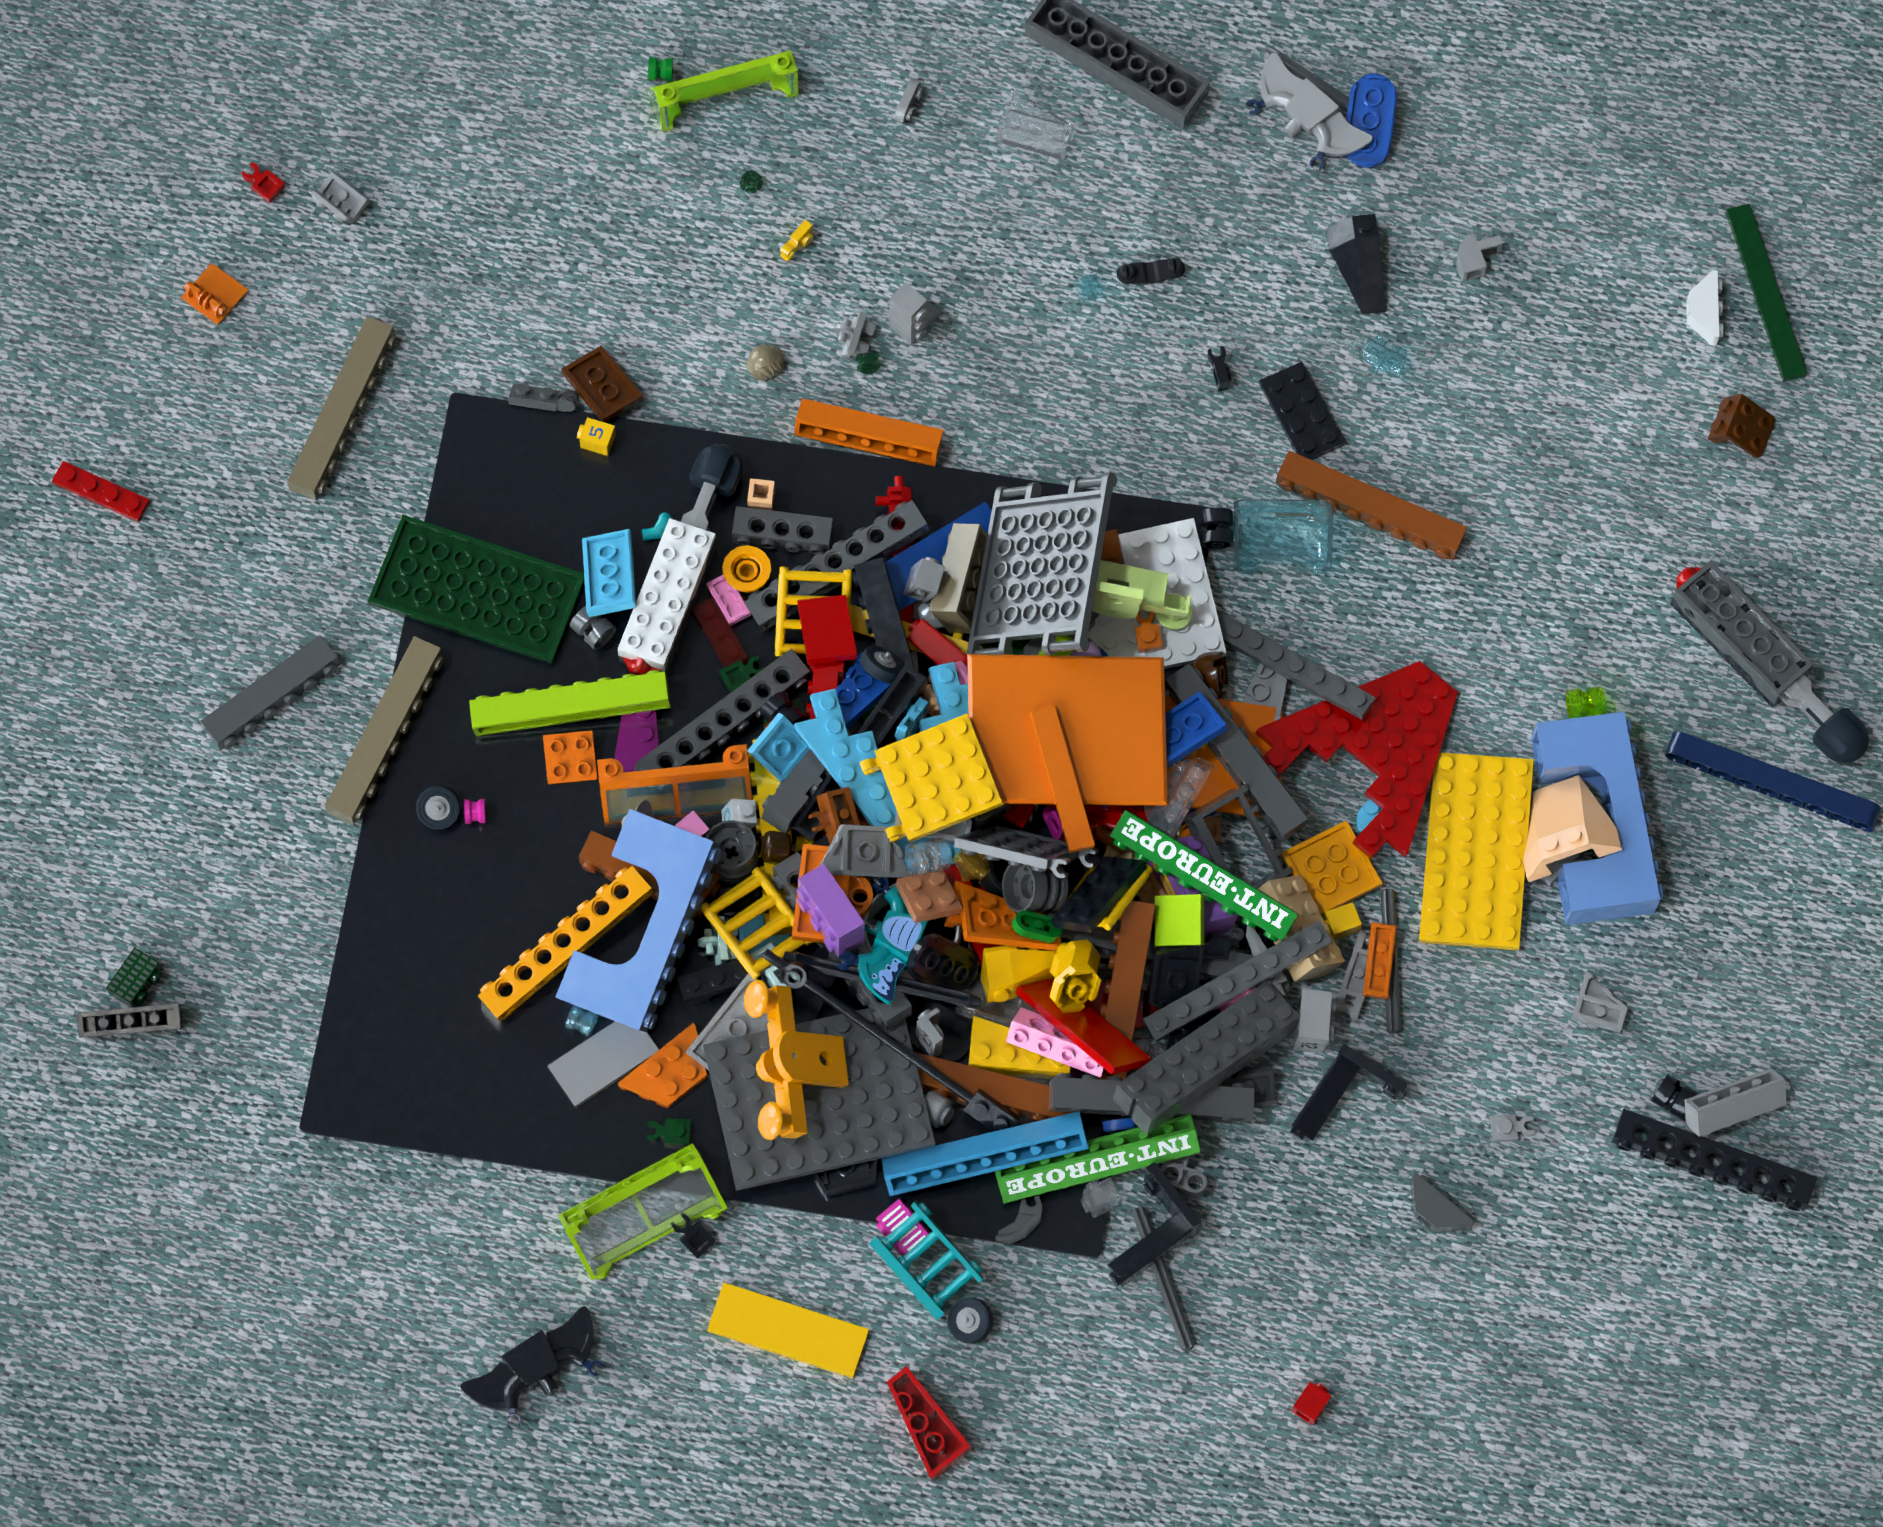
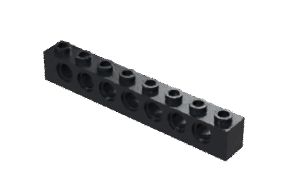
[1611,1109,1817,1211]

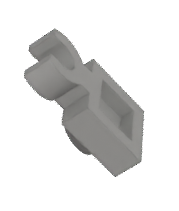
[1489,1114,1535,1143]

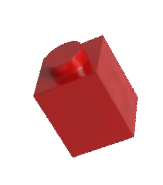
[1291,1382,1331,1426]

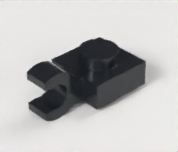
[1207,346,1232,392]

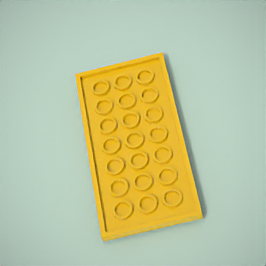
[1419,752,1534,950]

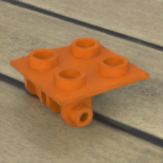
[181,263,249,325]
[543,730,597,784]

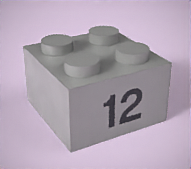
[1293,989,1336,1053]

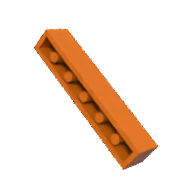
[794,398,943,466]

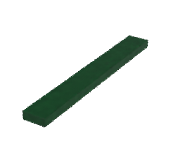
[1725,204,1807,382]

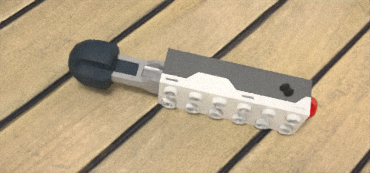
[618,443,743,676]

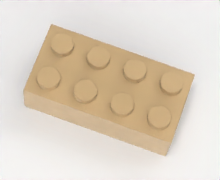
[1258,875,1345,982]

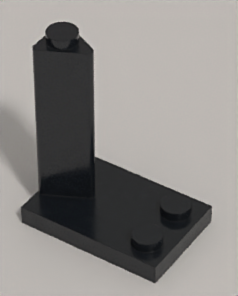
[1290,1044,1408,1141]
[1107,1162,1201,1287]

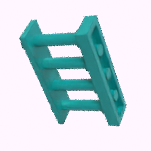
[869,1201,983,1320]

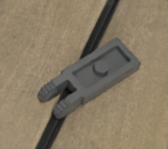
[508,384,579,412]

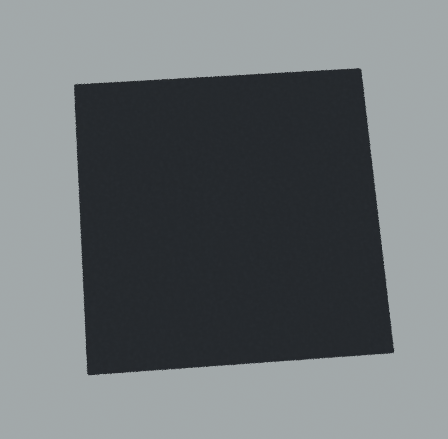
[299,393,1211,1258]

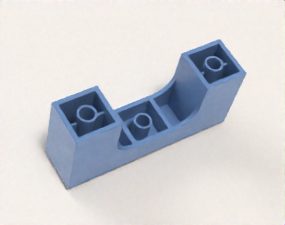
[1531,712,1663,925]
[555,809,722,1032]

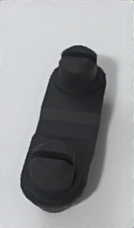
[1117,258,1185,284]

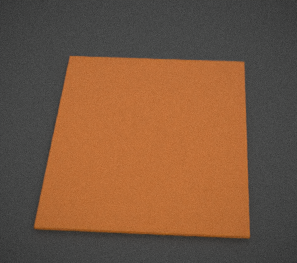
[967,654,1168,806]

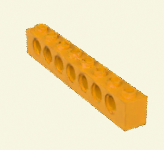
[478,866,654,1022]

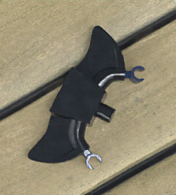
[460,1306,604,1428]

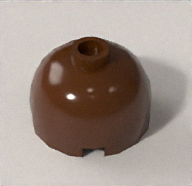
[1192,651,1228,699]

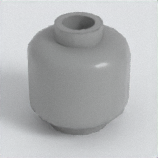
[923,1090,954,1128]

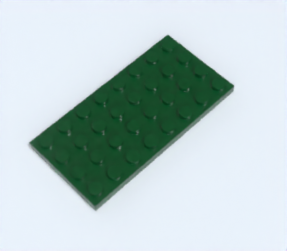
[368,514,585,664]

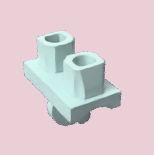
[698,916,738,966]

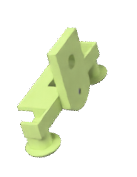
[1092,560,1192,630]

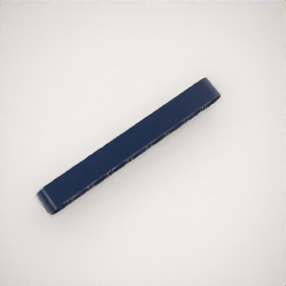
[1665,731,1881,832]

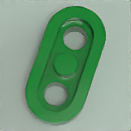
[1012,910,1062,943]

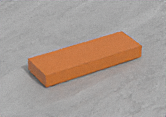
[1362,922,1397,1000]

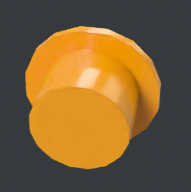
[722,545,771,593]

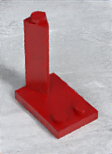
[906,618,968,668]

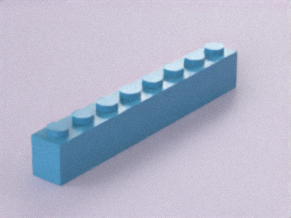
[882,1111,1088,1196]

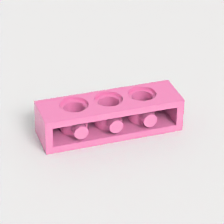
[1006,1007,1105,1078]

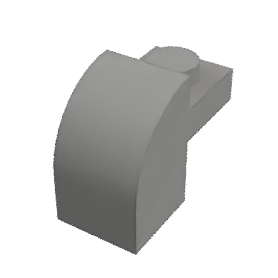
[1456,233,1503,282]

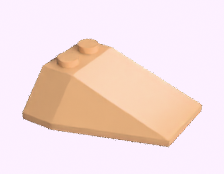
[1523,775,1622,882]

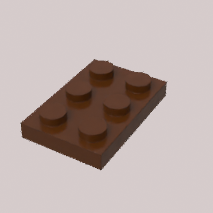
[562,345,643,423]

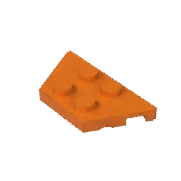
[618,1023,707,1108]

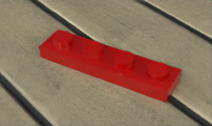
[52,461,150,523]

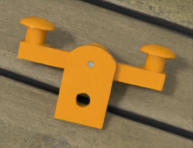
[744,980,849,1140]

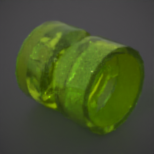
[1565,686,1606,719]

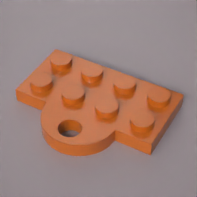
[792,844,873,943]

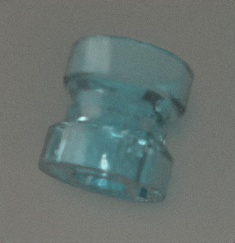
[565,1005,598,1037]

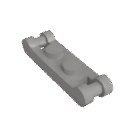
[1335,930,1369,1020]

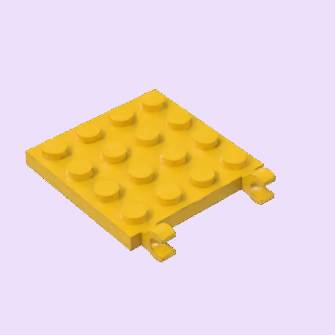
[859,714,1003,843]

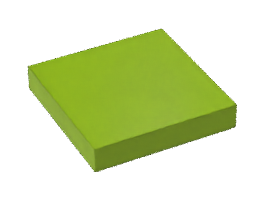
[1155,894,1204,946]

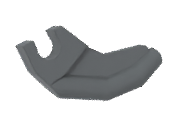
[995,1195,1042,1244]

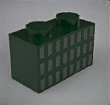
[106,947,162,1008]

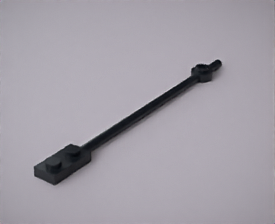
[761,949,1021,1132]

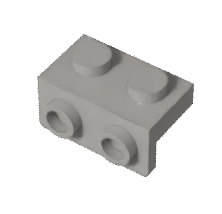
[311,172,370,224]

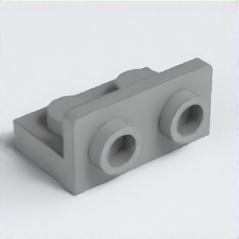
[915,1007,944,1057]

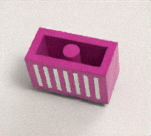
[876,1197,930,1256]

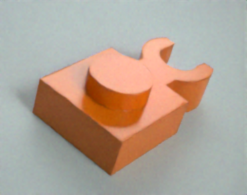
[1135,611,1163,653]

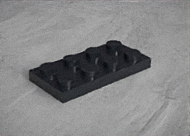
[1258,362,1345,460]
[1050,856,1147,933]

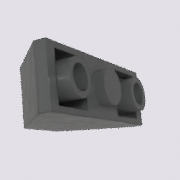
[1410,1172,1474,1233]

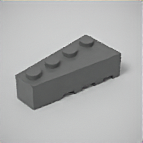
[762,749,829,833]

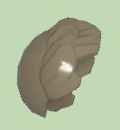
[746,345,784,381]

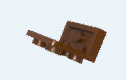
[1708,394,1775,458]

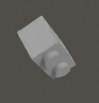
[903,557,945,603]

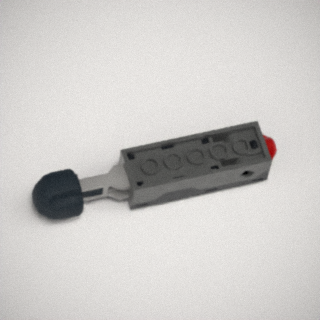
[1670,561,1869,764]

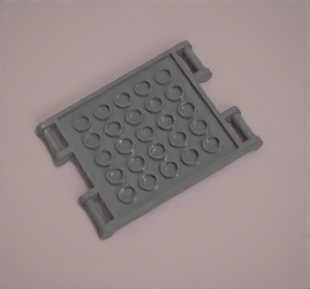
[967,472,1117,655]

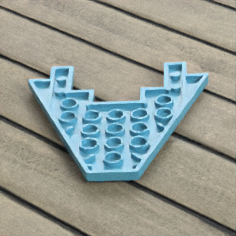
[794,662,968,875]

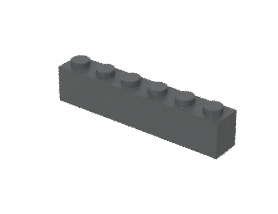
[200,635,340,751]

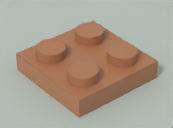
[895,870,962,923]

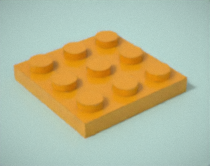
[1281,820,1383,916]

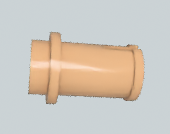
[922,684,941,717]

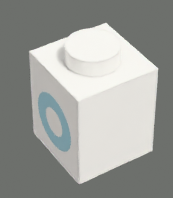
[721,799,757,829]

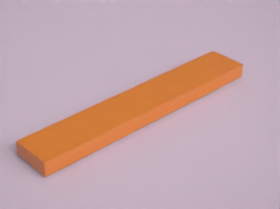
[1030,705,1095,853]

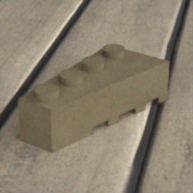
[930,523,988,634]

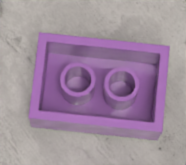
[797,864,865,957]

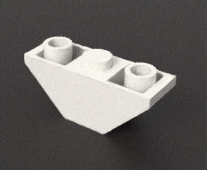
[1686,270,1723,346]

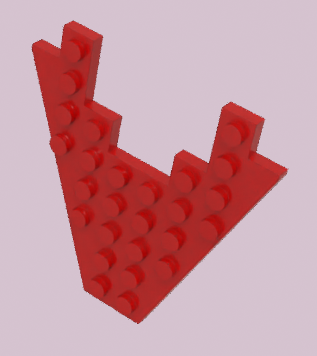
[1255,661,1458,859]

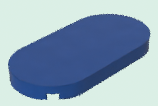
[1346,73,1397,168]

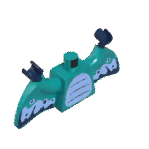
[838,877,928,1004]

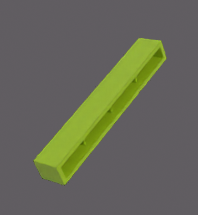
[469,670,671,736]

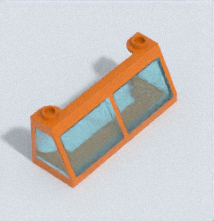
[597,744,752,826]

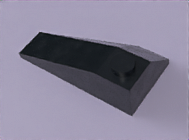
[1326,214,1386,314]

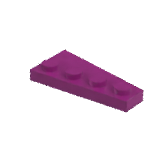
[614,710,661,772]

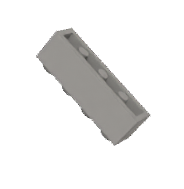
[1684,1068,1787,1137]

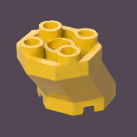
[1050,939,1101,1013]

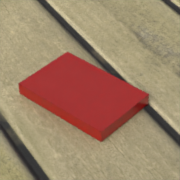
[797,595,857,665]

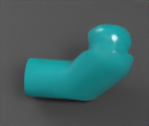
[642,512,673,541]

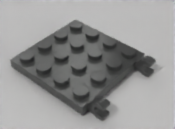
[954,824,1099,878]

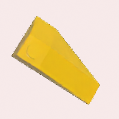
[981,945,1057,1003]

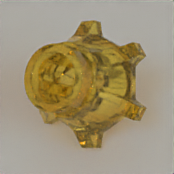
[952,849,990,882]

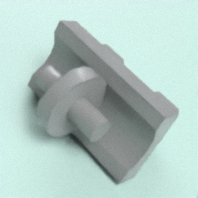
[833,311,876,358]

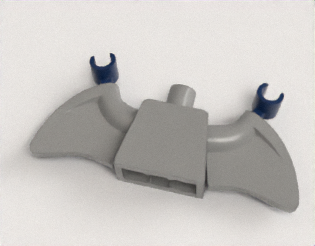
[1245,52,1373,170]

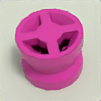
[464,799,486,824]

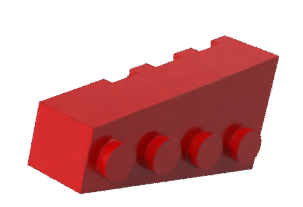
[887,1366,973,1481]

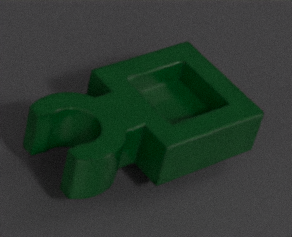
[719,656,764,693]
[646,1118,691,1146]

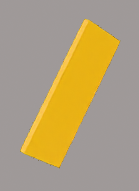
[707,1282,869,1379]

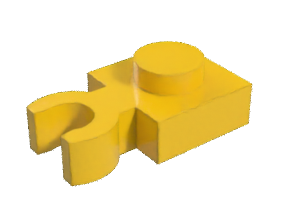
[780,220,813,262]

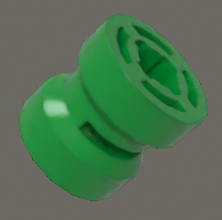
[648,57,674,82]

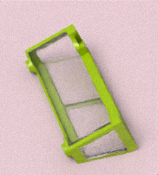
[558,1143,727,1280]

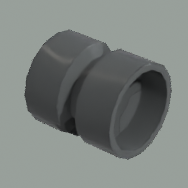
[570,606,616,650]

